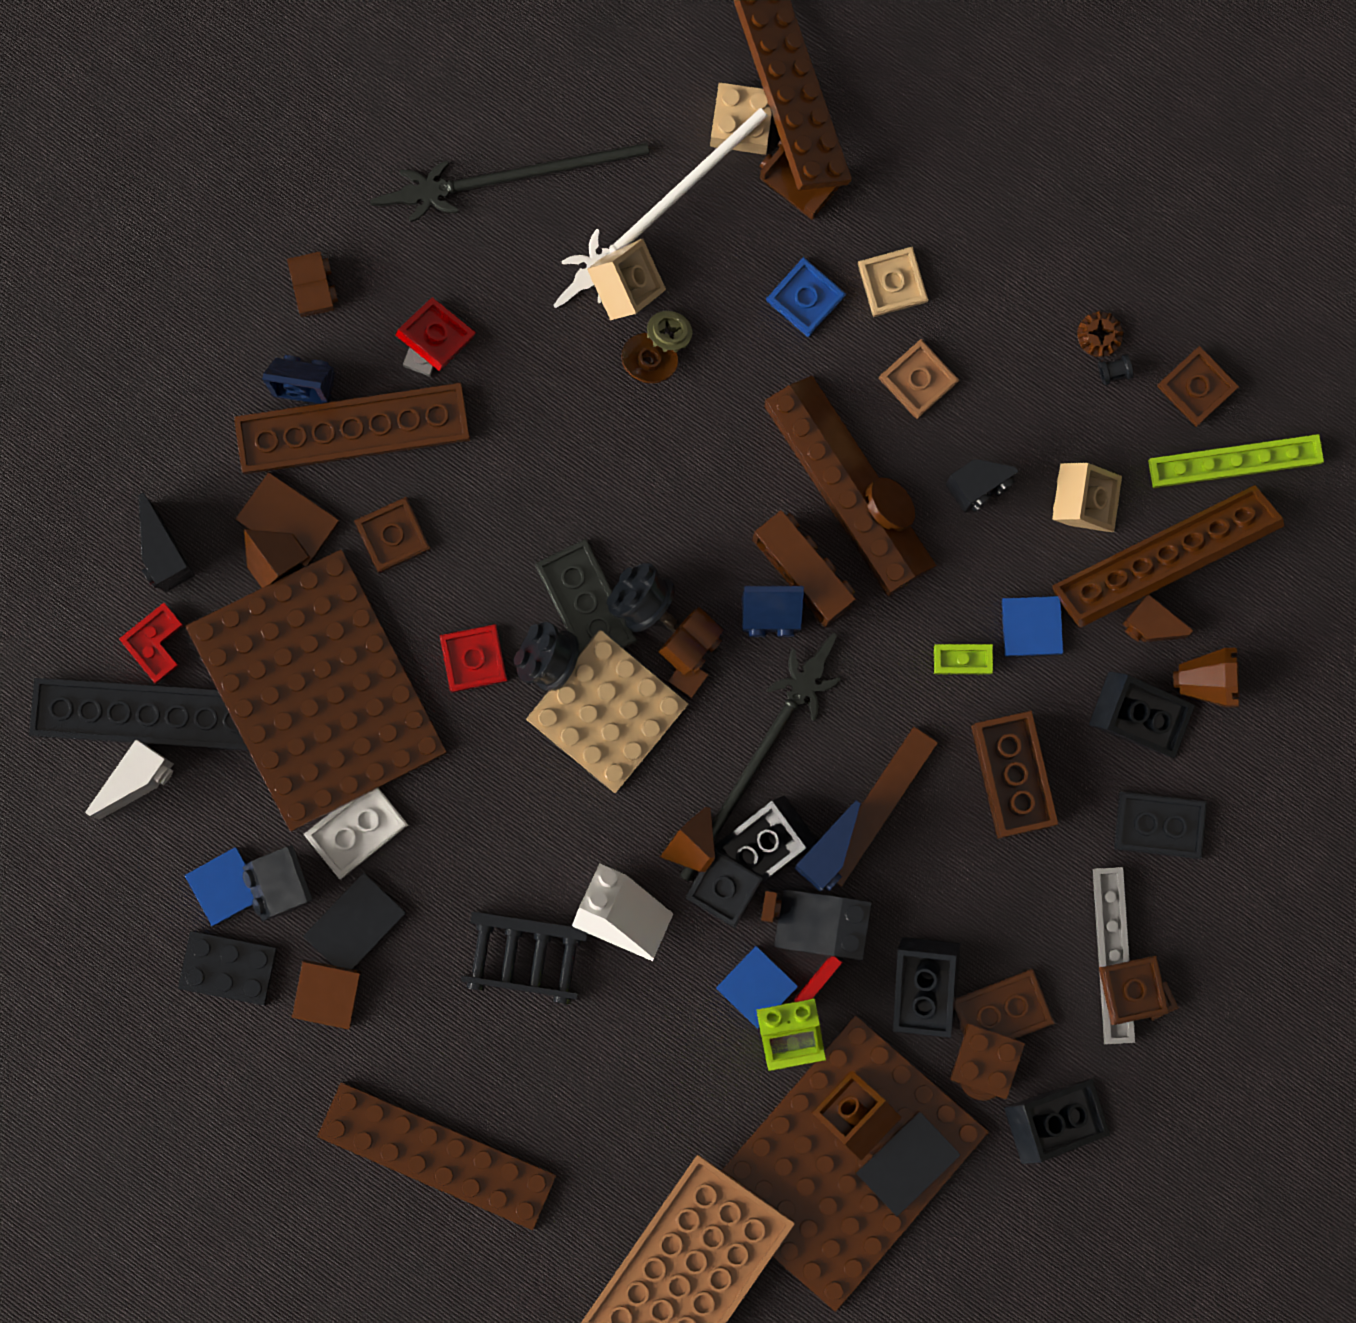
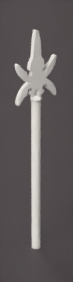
[554,108,768,308]

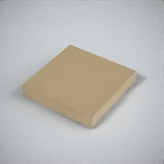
[858,247,928,317]

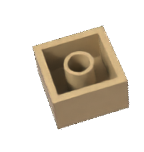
[710,83,772,155]

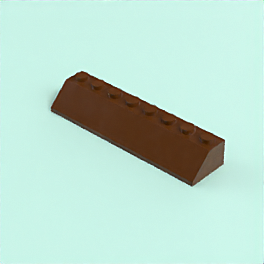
[764,376,937,597]

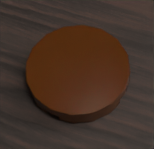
[865,477,915,532]

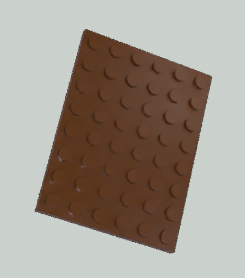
[185,549,447,833]
[722,1015,988,1312]

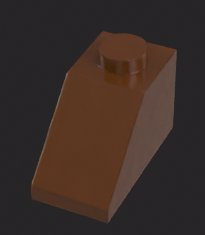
[1122,594,1193,642]

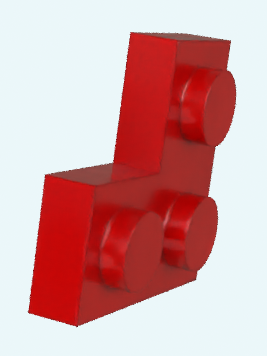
[119,603,183,684]

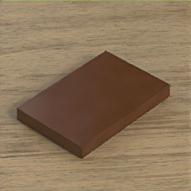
[236,472,340,567]
[955,969,1055,1039]

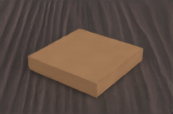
[879,339,960,419]

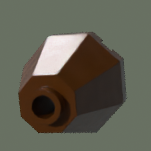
[1173,647,1240,708]

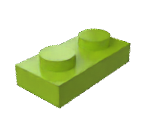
[934,644,993,674]

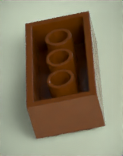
[752,510,855,628]
[971,711,1058,839]

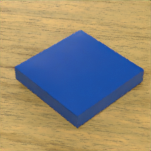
[766,257,846,338]
[1002,596,1063,657]
[184,847,254,927]
[716,946,798,1029]

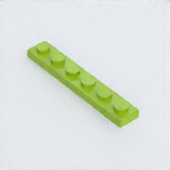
[1148,434,1324,488]

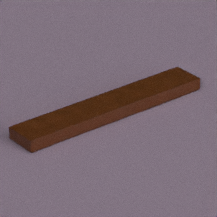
[836,727,938,887]

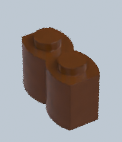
[287,251,338,318]
[659,607,724,675]

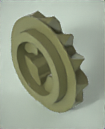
[647,311,692,353]

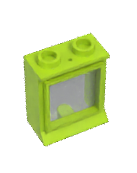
[756,999,826,1071]

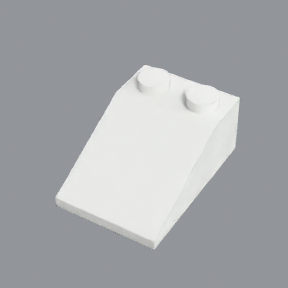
[85,740,173,819]
[572,863,673,961]

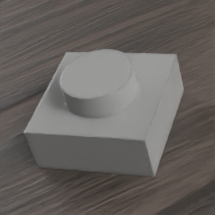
[403,348,434,376]

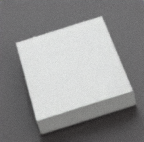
[303,788,408,880]

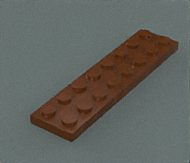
[733,0,852,190]
[234,383,470,475]
[1052,485,1284,628]
[317,1082,556,1230]

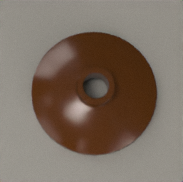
[621,333,678,383]

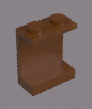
[759,140,850,220]

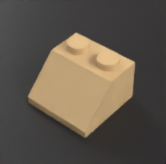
[587,239,666,320]
[1052,463,1122,532]

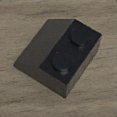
[243,845,312,922]

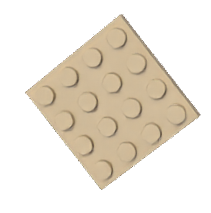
[526,630,688,793]

